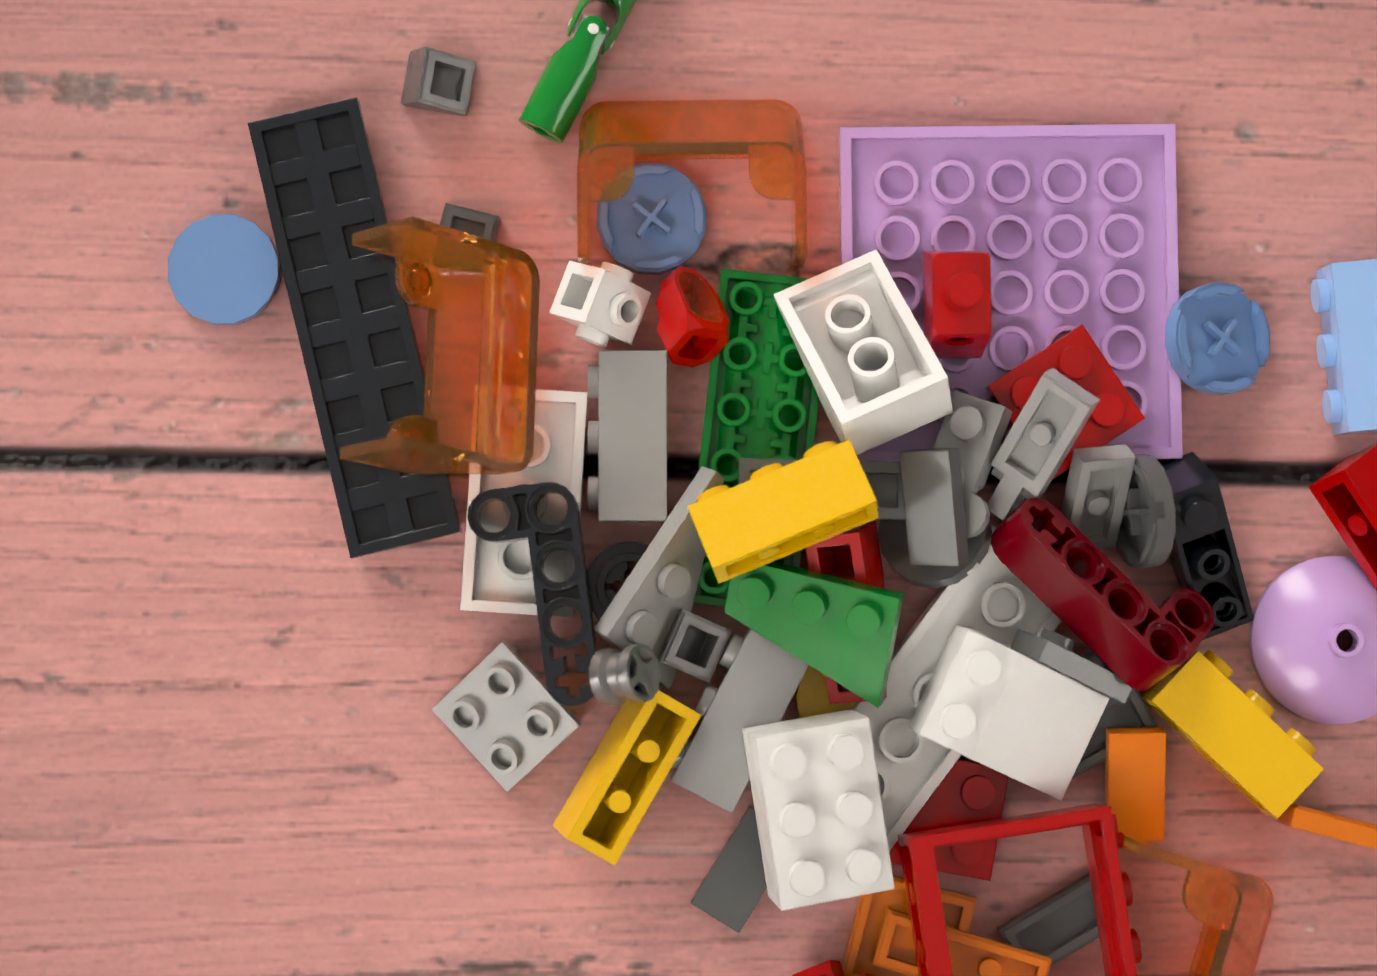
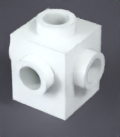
[549,261,651,348]

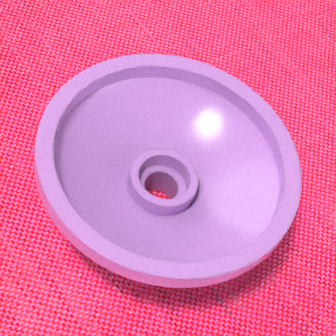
[1249,556,1377,724]

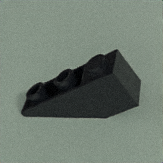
[1161,452,1254,640]

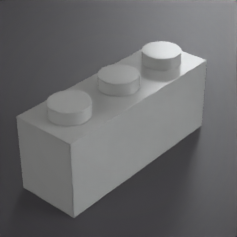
[588,350,667,523]
[671,629,809,813]

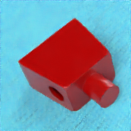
[923,251,991,359]

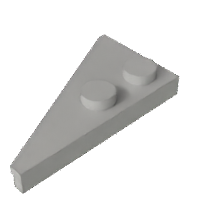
[593,466,724,689]

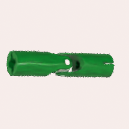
[519,0,636,144]

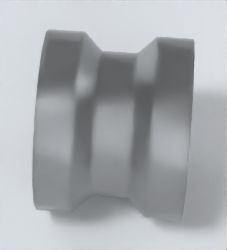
[589,644,660,706]

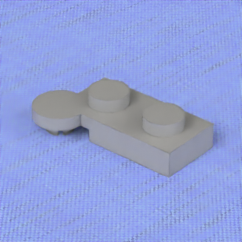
[933,390,1012,538]
[1061,444,1136,550]

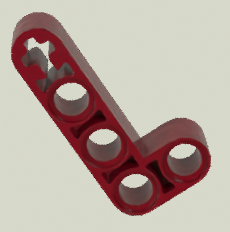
[991,498,1214,691]

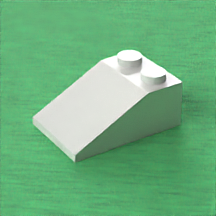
[774,250,953,455]
[908,625,1110,801]

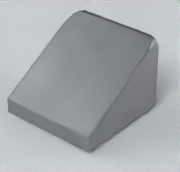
[401,47,476,116]
[658,608,732,683]

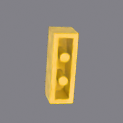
[687,440,879,584]
[1142,650,1324,819]
[553,690,701,866]

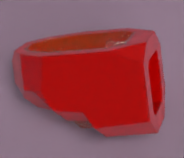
[656,266,729,368]

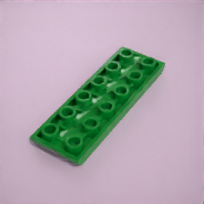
[693,269,819,607]

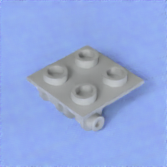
[432,640,581,792]

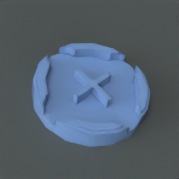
[596,163,707,275]
[168,214,281,326]
[1165,282,1270,395]

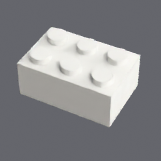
[742,709,895,911]

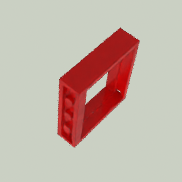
[898,803,1142,976]

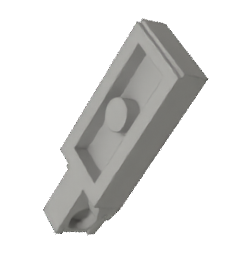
[987,368,1100,520]

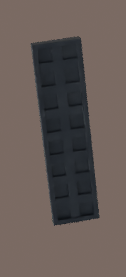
[248,97,462,559]

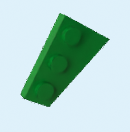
[725,561,904,708]

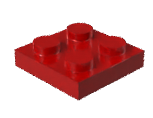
[986,324,1145,479]

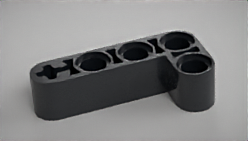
[467,482,597,706]

